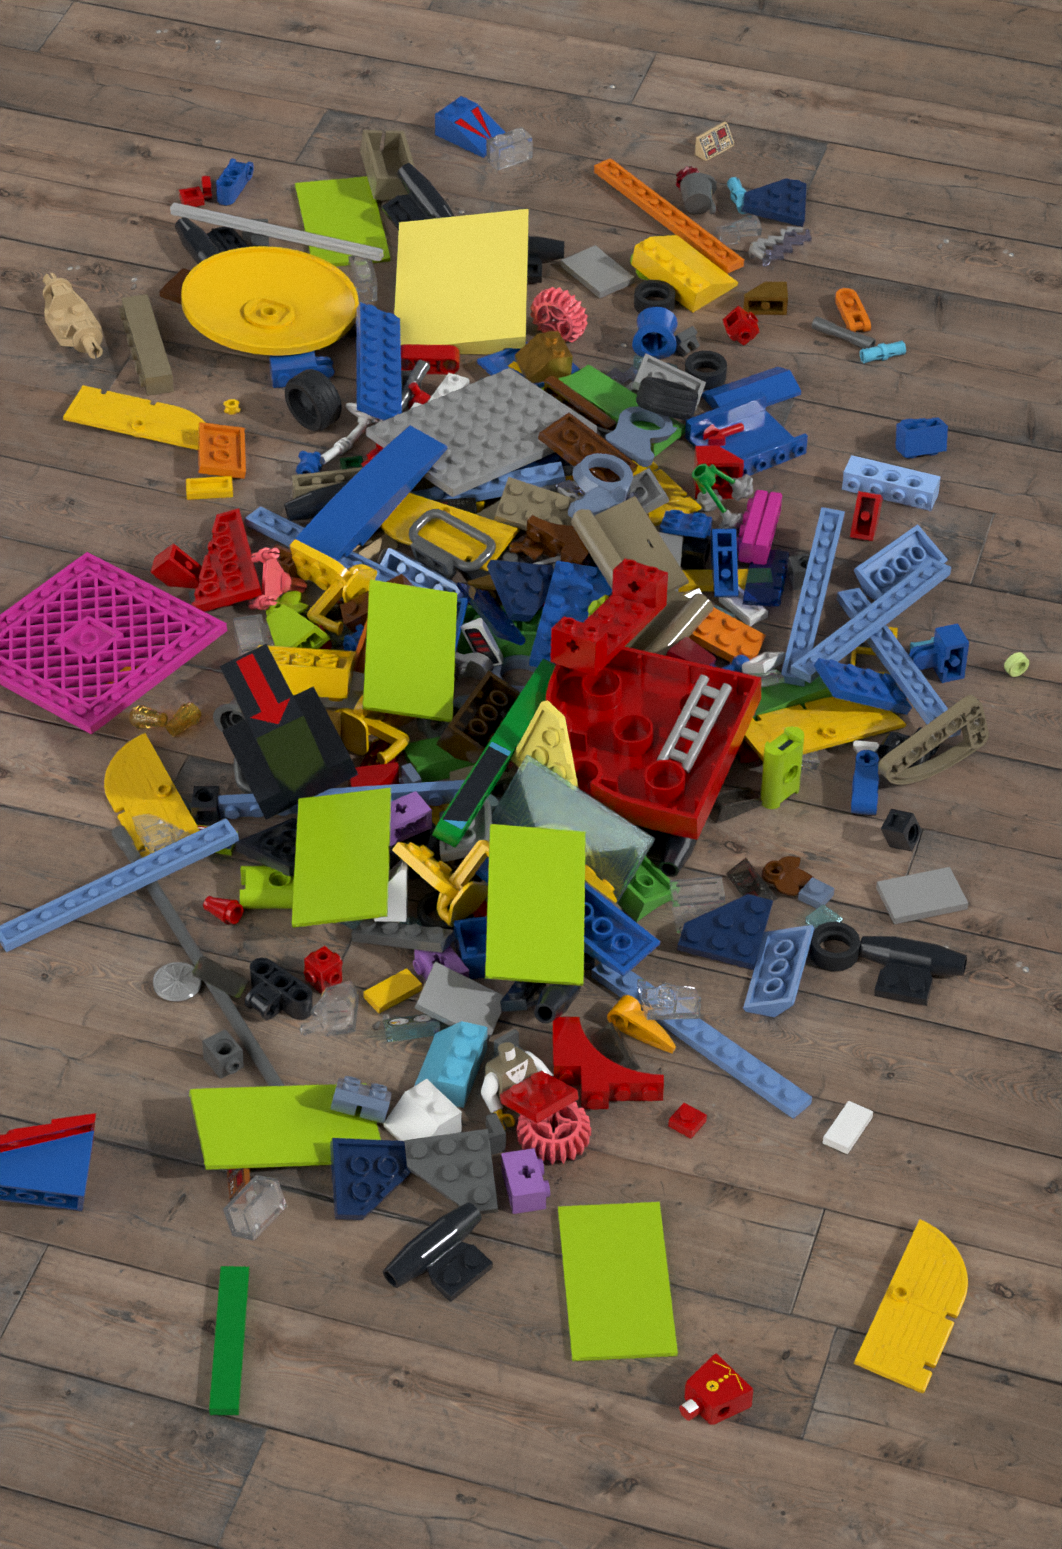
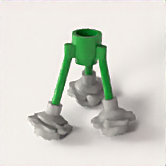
[692,464,753,531]

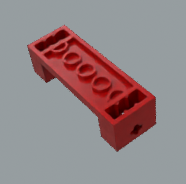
[551,558,668,677]

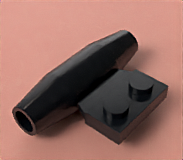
[382,163,455,231]
[175,217,248,264]
[527,236,565,283]
[284,480,350,521]
[632,825,698,877]
[859,936,967,1006]
[500,981,581,1024]
[383,1202,493,1302]

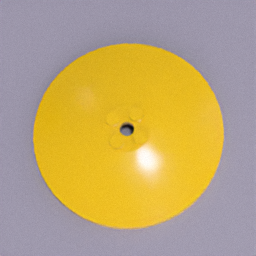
[181,246,359,356]

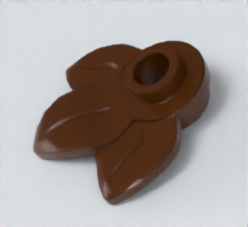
[509,534,556,560]
[762,856,814,896]

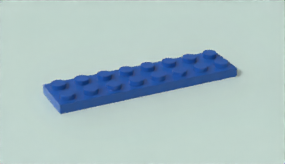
[356,302,402,421]

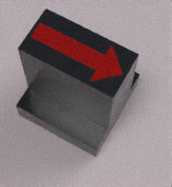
[220,644,358,820]

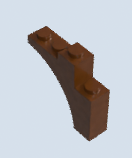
[527,513,649,566]

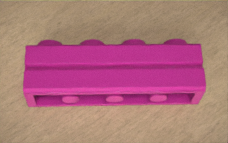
[737,490,783,565]

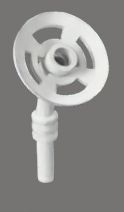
[320,403,383,464]

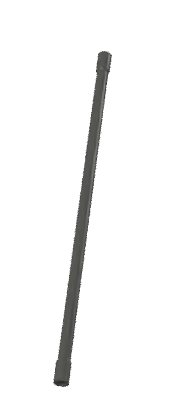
[111,826,285,1086]

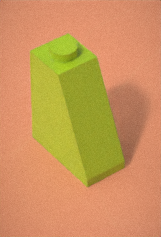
[266,604,330,649]

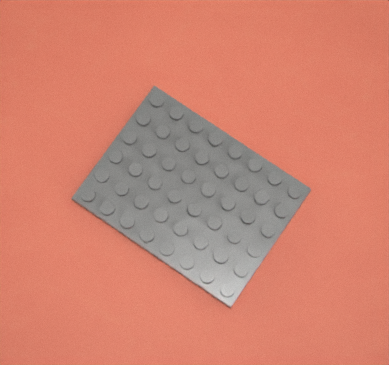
[366,368,597,497]

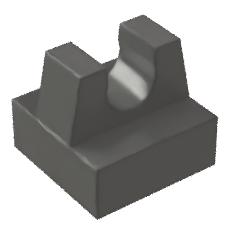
[675,326,700,357]

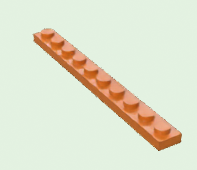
[594,158,744,274]

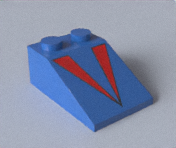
[435,96,509,158]

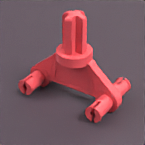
[248,548,307,610]

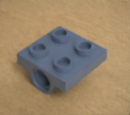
[330,1076,392,1124]

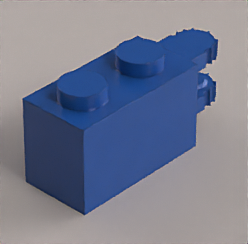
[269,351,335,388]

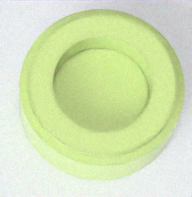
[1004,652,1029,677]

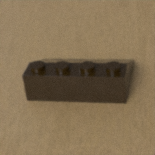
[436,670,521,773]

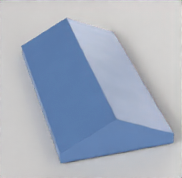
[854,525,948,601]
[743,925,814,1017]

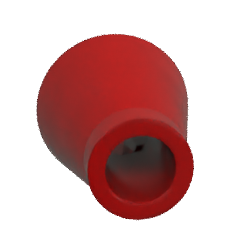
[203,896,243,925]

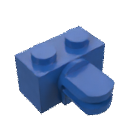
[895,417,948,458]
[909,623,969,683]

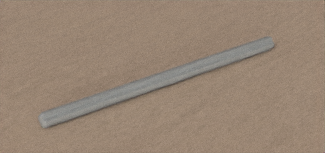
[170,203,384,261]

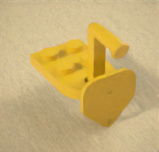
[289,539,377,636]
[334,695,409,764]
[392,840,489,927]

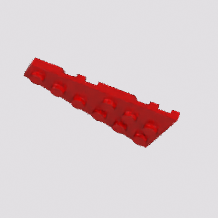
[191,508,262,612]

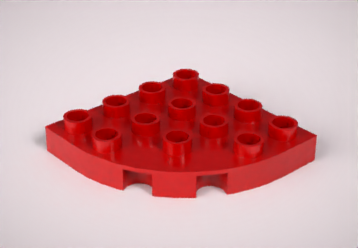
[546,647,761,840]

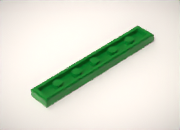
[209,1266,250,1415]

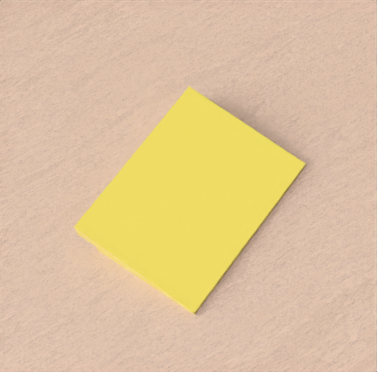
[394,209,529,354]

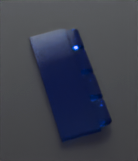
[742,549,790,607]
[456,582,526,645]

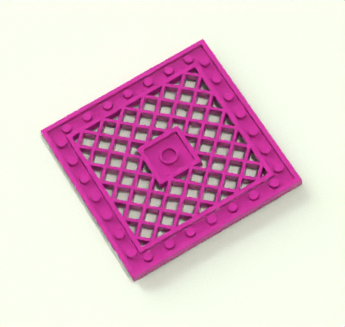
[0,552,227,735]

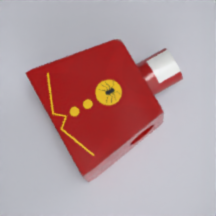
[679,1353,753,1425]

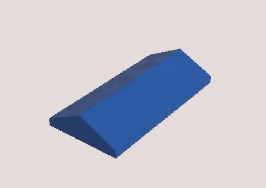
[701,367,801,410]

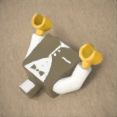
[481,1042,553,1130]

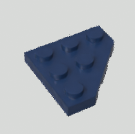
[741,178,807,227]
[487,560,554,622]
[677,894,773,970]
[330,1138,412,1220]

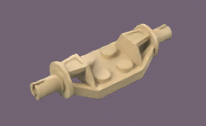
[43,273,103,359]

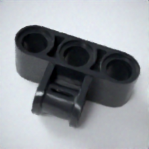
[244,957,313,1021]

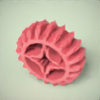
[530,287,588,343]
[516,1102,591,1165]

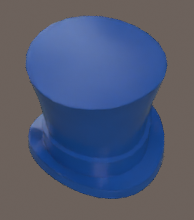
[632,307,678,359]

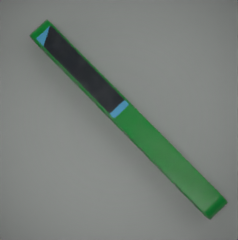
[432,658,556,848]

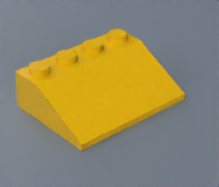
[631,235,738,313]
[257,645,357,702]

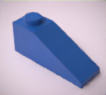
[711,529,739,597]

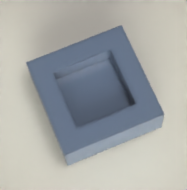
[399,763,422,784]
[798,877,834,911]

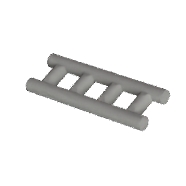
[657,675,732,774]

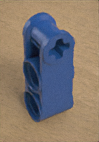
[216,158,254,205]
[851,750,879,815]

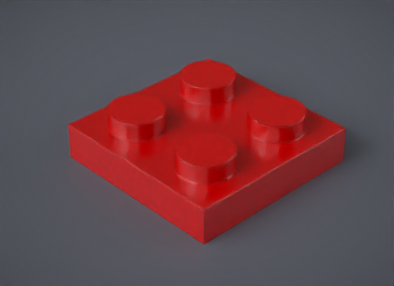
[500,1070,579,1123]

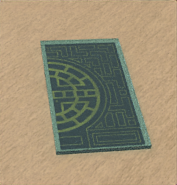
[492,755,655,904]

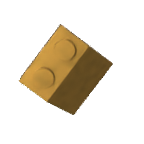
[514,331,573,384]

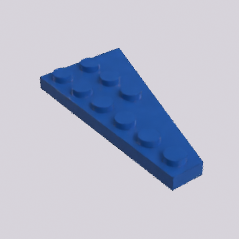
[529,561,612,667]

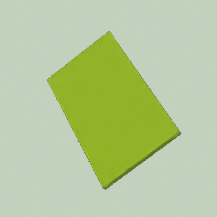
[295,176,391,267]
[362,580,457,722]
[292,788,391,928]
[485,824,586,986]
[189,1083,381,1170]
[558,1202,678,1361]

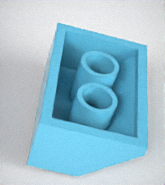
[414,1021,487,1108]

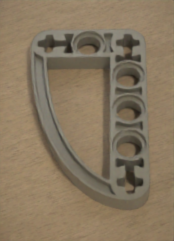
[878,695,989,785]

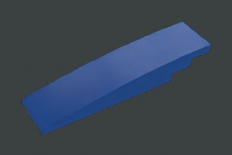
[292,425,448,561]
[475,857,660,976]

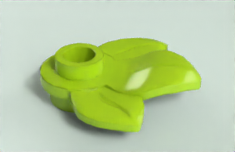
[266,591,309,617]

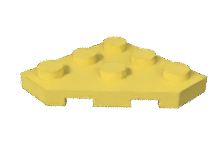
[511,700,578,792]

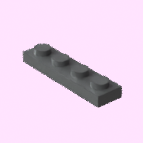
[351,919,456,953]

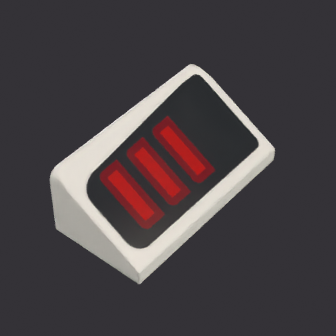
[460,617,503,666]

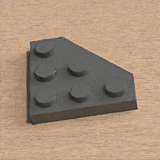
[404,1129,498,1214]

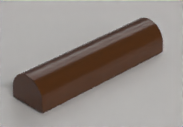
[544,376,618,431]

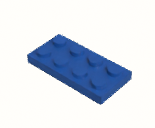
[814,658,912,715]

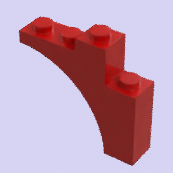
[552,1017,664,1110]

